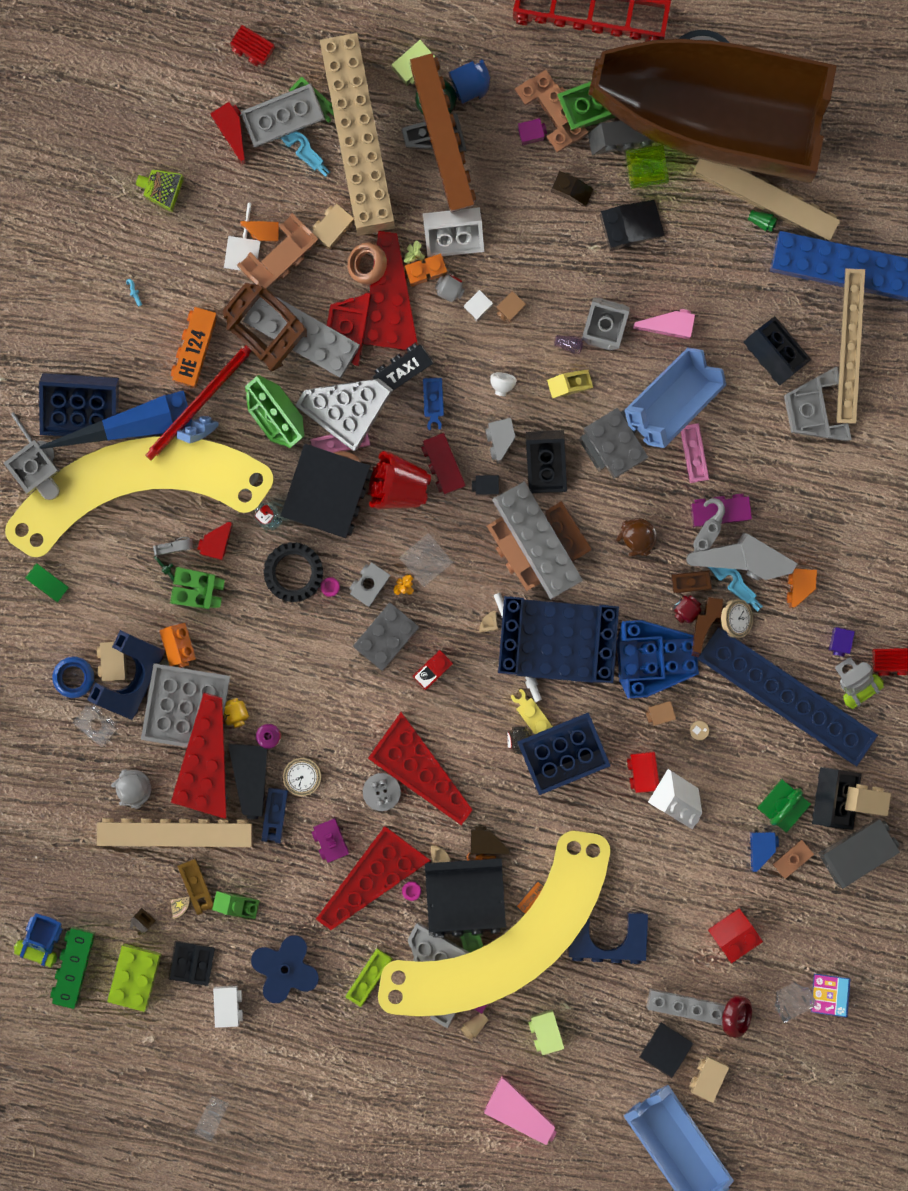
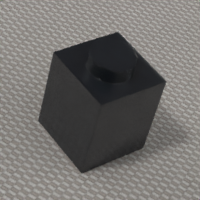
[472,475,499,496]

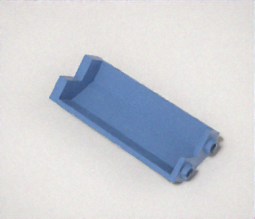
[625,348,726,448]
[623,1085,734,1191]

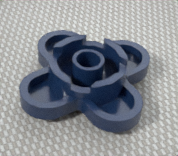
[251,935,319,1003]

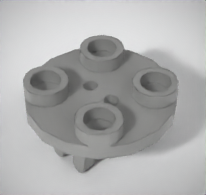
[363,773,401,811]

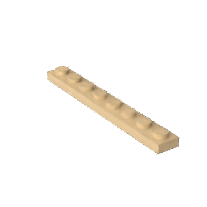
[836,268,865,423]

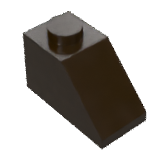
[551,171,593,207]
[470,826,509,854]

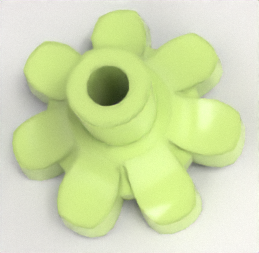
[404,241,425,264]

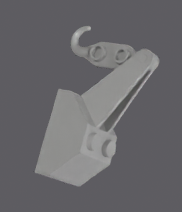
[686,498,798,581]

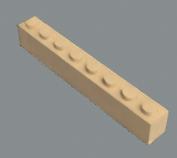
[692,159,840,241]
[97,818,253,847]

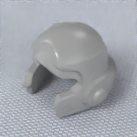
[111,769,151,809]

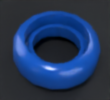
[52,656,95,698]

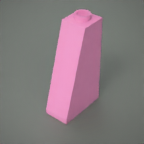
[484,1076,557,1145]

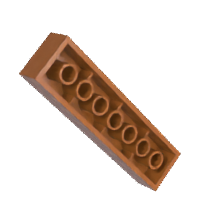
[409,53,476,213]

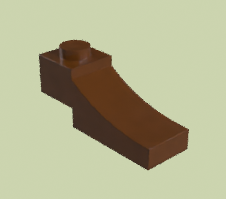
[691,597,726,657]

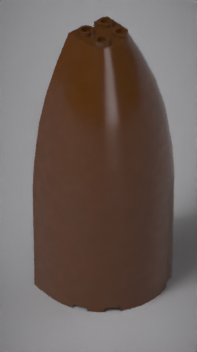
[588,39,837,183]

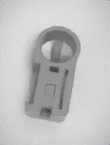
[153,537,194,556]

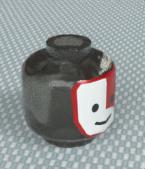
[507,727,532,754]

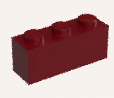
[421,433,466,496]

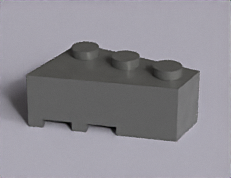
[401,113,467,152]
[588,121,654,156]

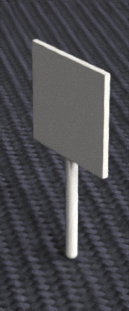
[224,203,261,271]

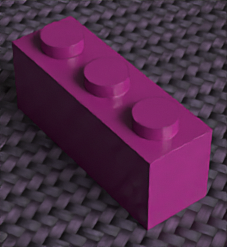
[690,494,752,528]

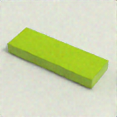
[345,948,393,1007]

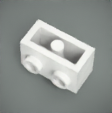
[213,986,243,1028]

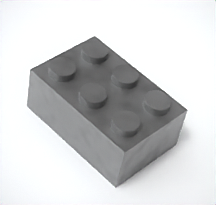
[584,408,648,479]
[353,602,420,671]

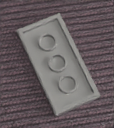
[241,83,326,148]

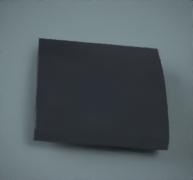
[168,941,215,986]
[639,1022,693,1078]

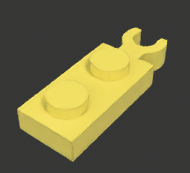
[511,689,553,734]

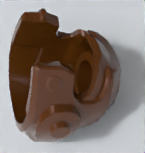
[616,518,657,557]

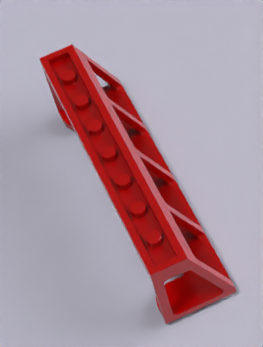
[513,0,671,42]

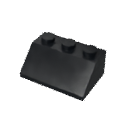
[743,316,811,386]
[812,767,862,830]

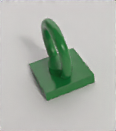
[757,779,811,833]

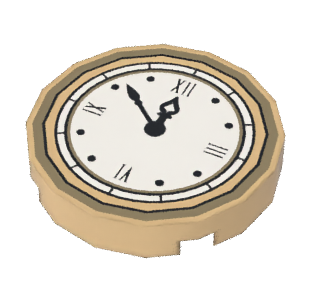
[721,599,753,638]
[283,758,321,796]

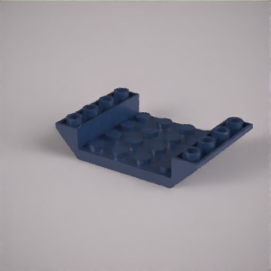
[498,596,619,683]

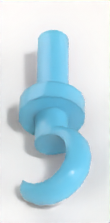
[126,279,142,307]

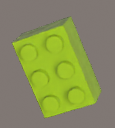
[107,944,162,1012]

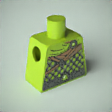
[136,170,184,212]

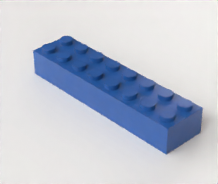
[770,231,908,301]

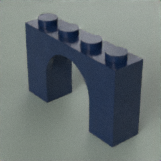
[87,630,165,720]
[568,912,648,964]

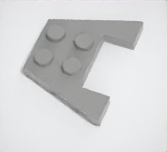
[784,367,852,441]

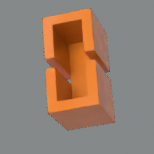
[405,254,447,287]

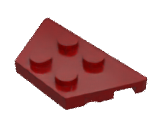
[327,293,372,366]

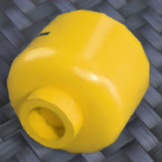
[223,698,249,728]

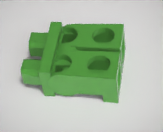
[170,567,225,609]

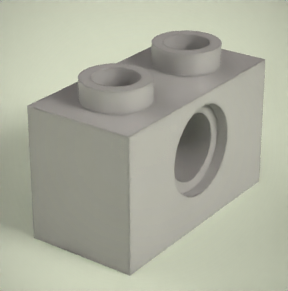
[349,562,391,607]

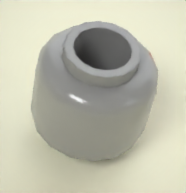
[435,274,465,302]

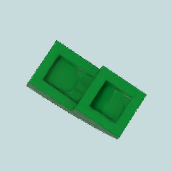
[25,563,69,603]

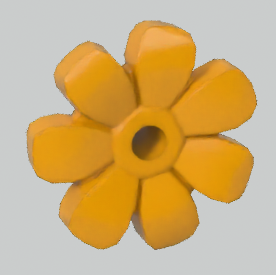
[393,575,414,595]

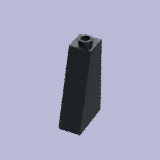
[229,744,269,820]

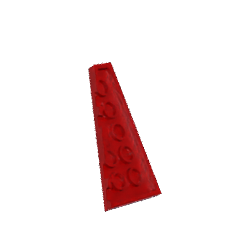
[363,231,418,351]
[171,692,227,819]
[368,712,473,826]
[316,826,431,930]

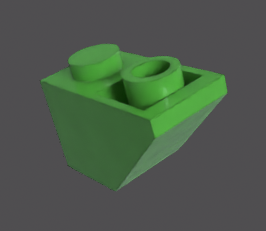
[212,891,260,919]

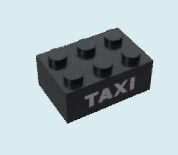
[373,342,434,391]

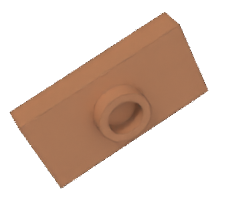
[772,840,814,879]

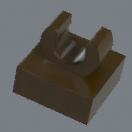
[129,908,156,935]

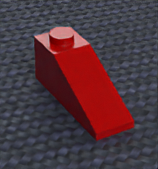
[210,102,246,165]

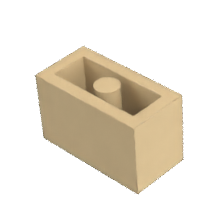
[312,204,355,250]
[97,642,127,681]
[845,784,891,816]
[689,1055,729,1103]

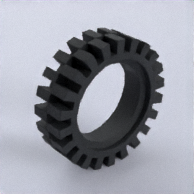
[263,542,324,602]

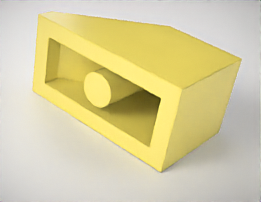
[547,370,593,398]

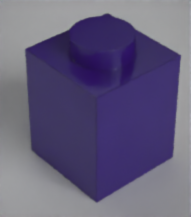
[829,627,855,657]

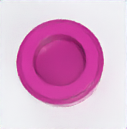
[321,577,340,597]
[402,881,421,901]

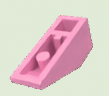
[633,309,695,340]

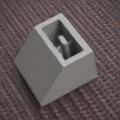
[485,418,515,464]

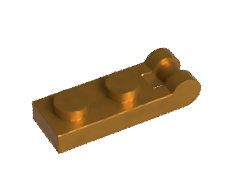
[177,858,214,916]

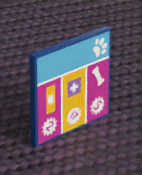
[811,974,851,1017]

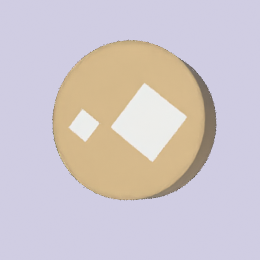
[690,721,709,740]

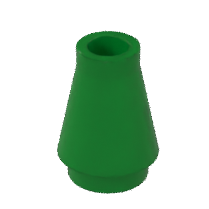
[748,210,778,232]

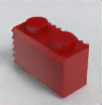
[230,25,275,67]
[872,648,908,676]

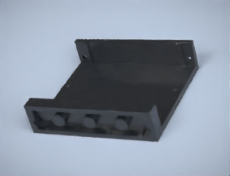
[280,443,373,539]
[425,858,506,938]

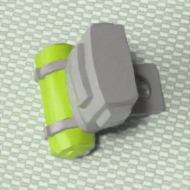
[835,657,884,709]

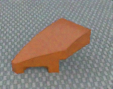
[240,221,279,242]

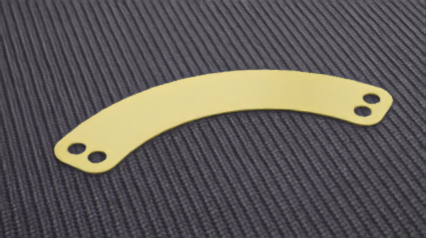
[5,436,273,557]
[378,831,610,1016]

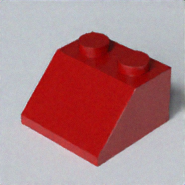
[627,751,659,793]
[708,908,763,964]

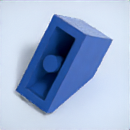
[750,832,779,872]

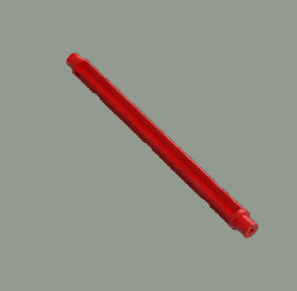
[145,345,252,461]

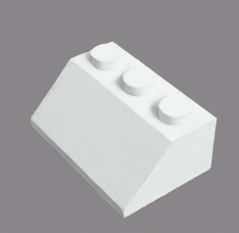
[423,207,484,258]
[648,769,702,829]

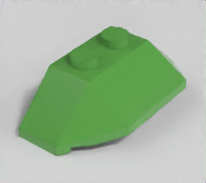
[245,375,304,448]

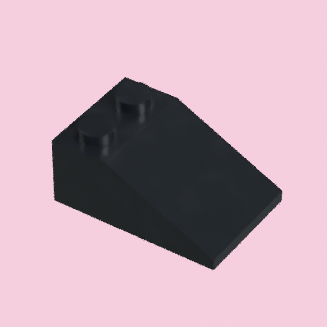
[599,199,665,251]
[526,430,567,494]

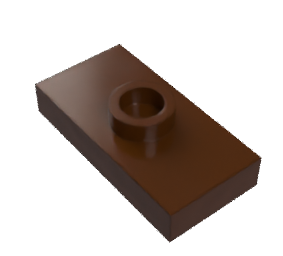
[671,570,712,594]

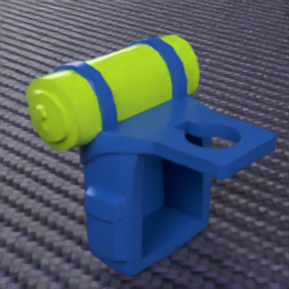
[14,913,63,968]

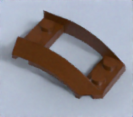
[223,282,307,372]

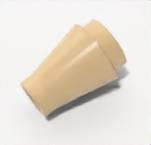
[460,1013,489,1040]

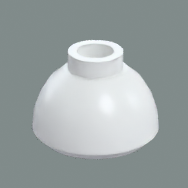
[490,372,517,396]

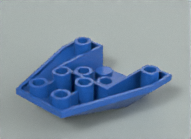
[616,620,699,698]

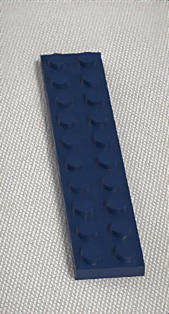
[697,627,878,767]

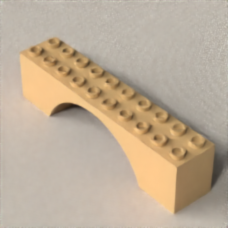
[320,33,395,236]

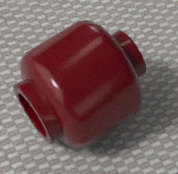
[673,595,701,624]

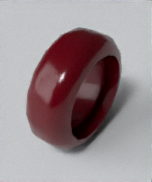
[722,995,752,1038]

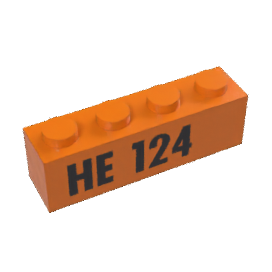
[170,307,218,388]

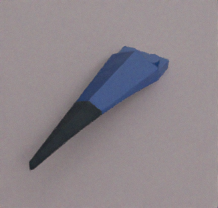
[39,390,192,449]

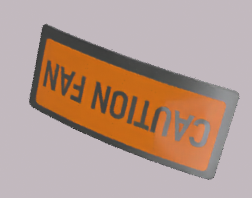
[515,880,544,915]

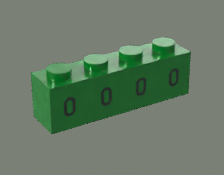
[50,927,96,1009]

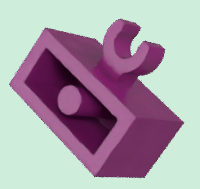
[311,818,349,863]

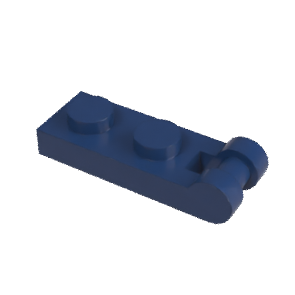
[261,788,288,844]

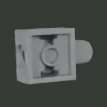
[4,440,60,500]

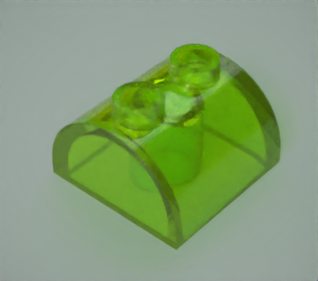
[625,145,669,189]

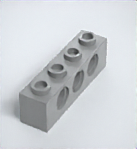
[646,988,726,1025]

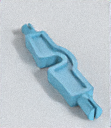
[281,131,331,177]
[707,567,763,612]

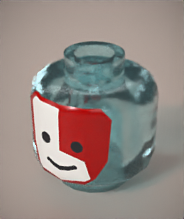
[254,502,282,531]

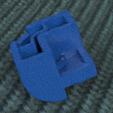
[449,59,490,104]

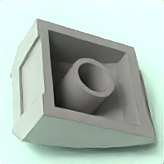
[582,298,630,350]

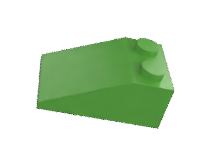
[557,82,615,130]

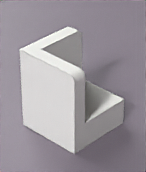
[464,290,493,322]

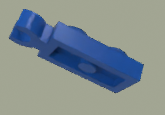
[423,378,444,431]

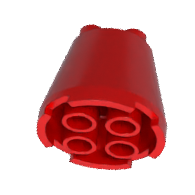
[368,451,431,509]

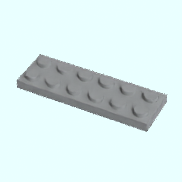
[243,296,360,378]
[492,481,583,599]

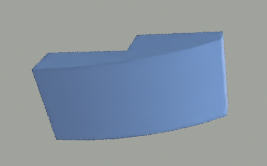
[177,416,219,443]

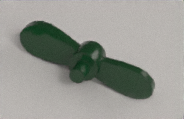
[153,555,175,582]

